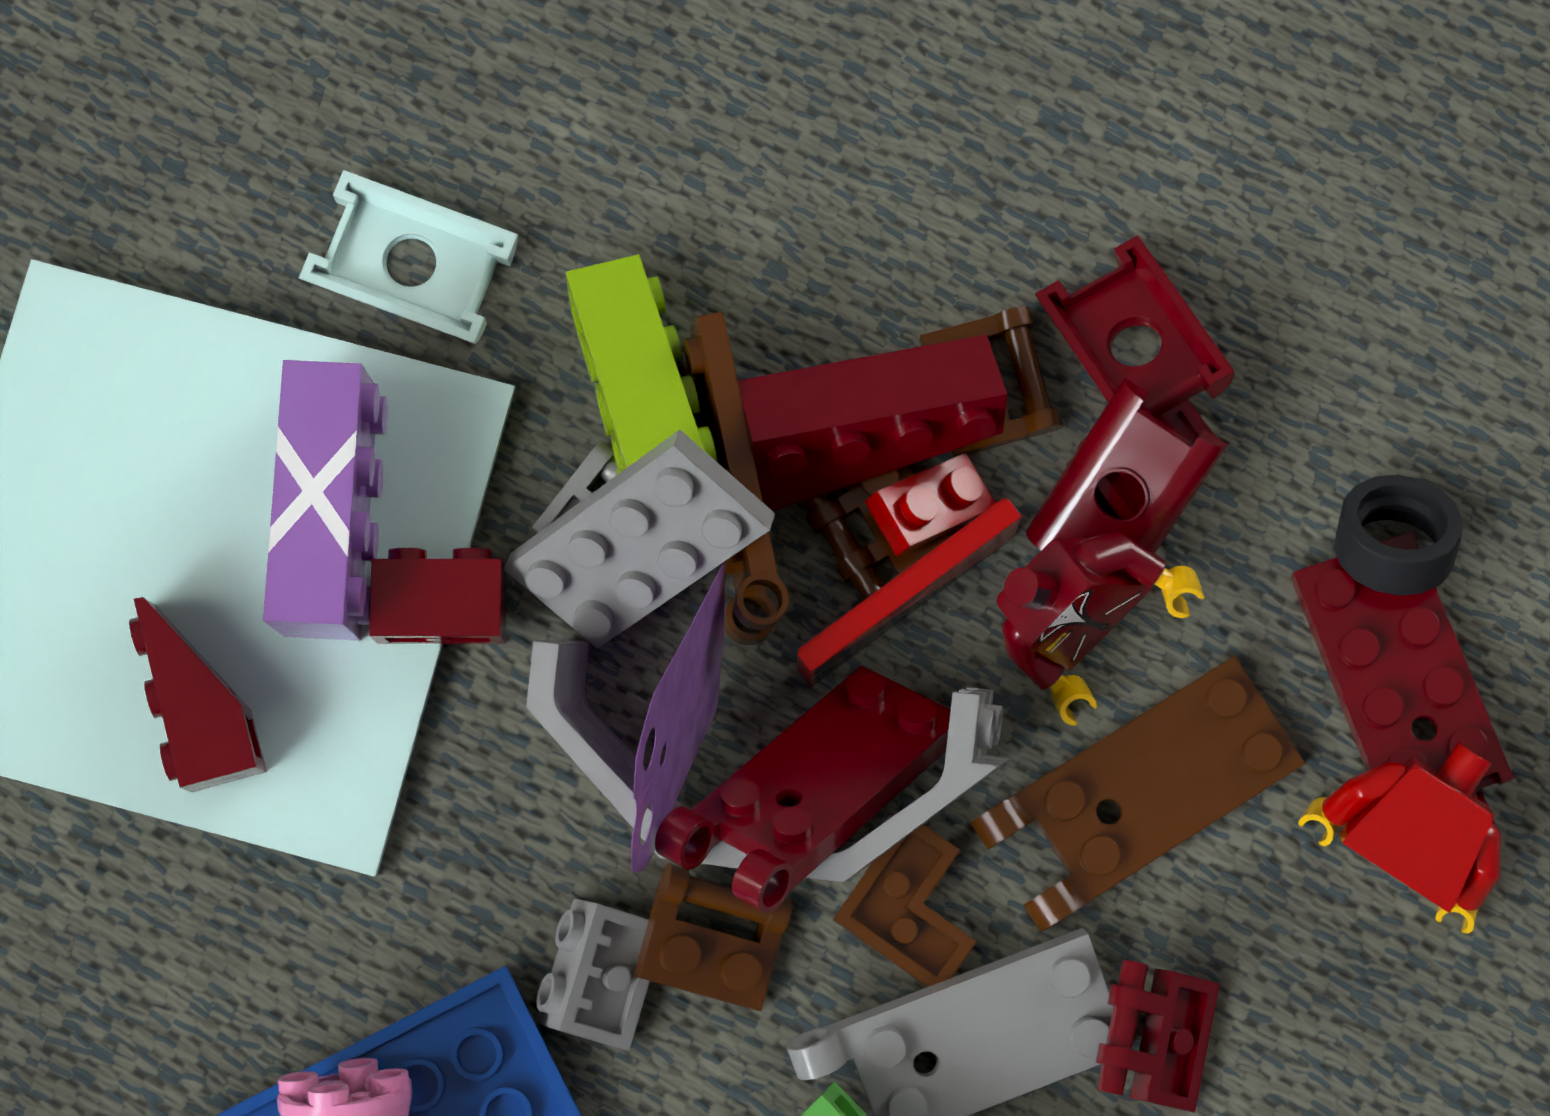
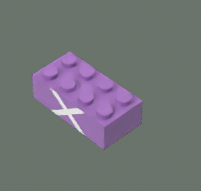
[263,360,388,641]

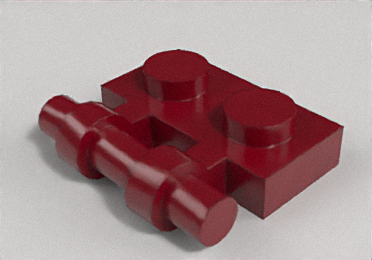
[1095,960,1220,1113]

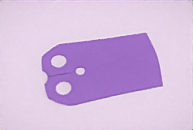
[631,562,725,873]

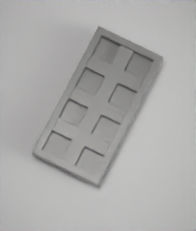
[504,429,775,649]

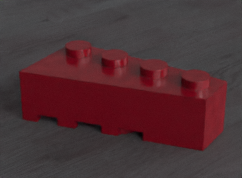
[737,334,1007,511]

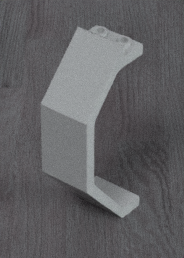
[526,638,1012,882]

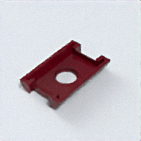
[1035,235,1235,418]
[1026,377,1228,554]

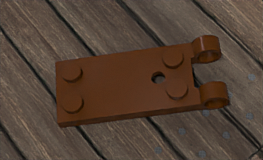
[678,312,789,645]
[971,656,1306,933]

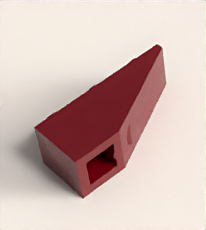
[129,597,267,792]

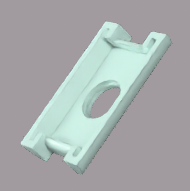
[299,170,518,344]

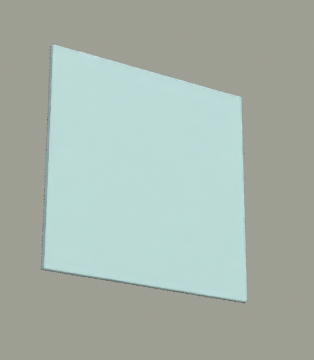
[0,259,516,877]

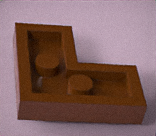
[833,824,977,987]

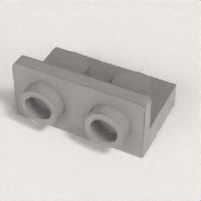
[536,899,650,1051]

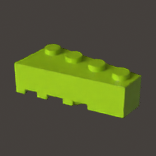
[565,254,717,475]

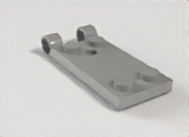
[786,928,1113,1116]

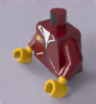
[996,531,1205,726]

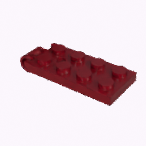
[1291,531,1514,824]

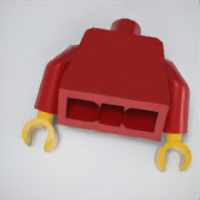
[1298,742,1501,934]

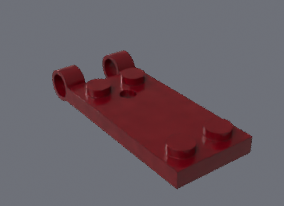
[655,665,951,913]

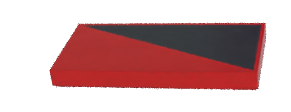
[797,498,1022,688]

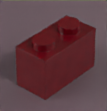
[369,548,507,644]

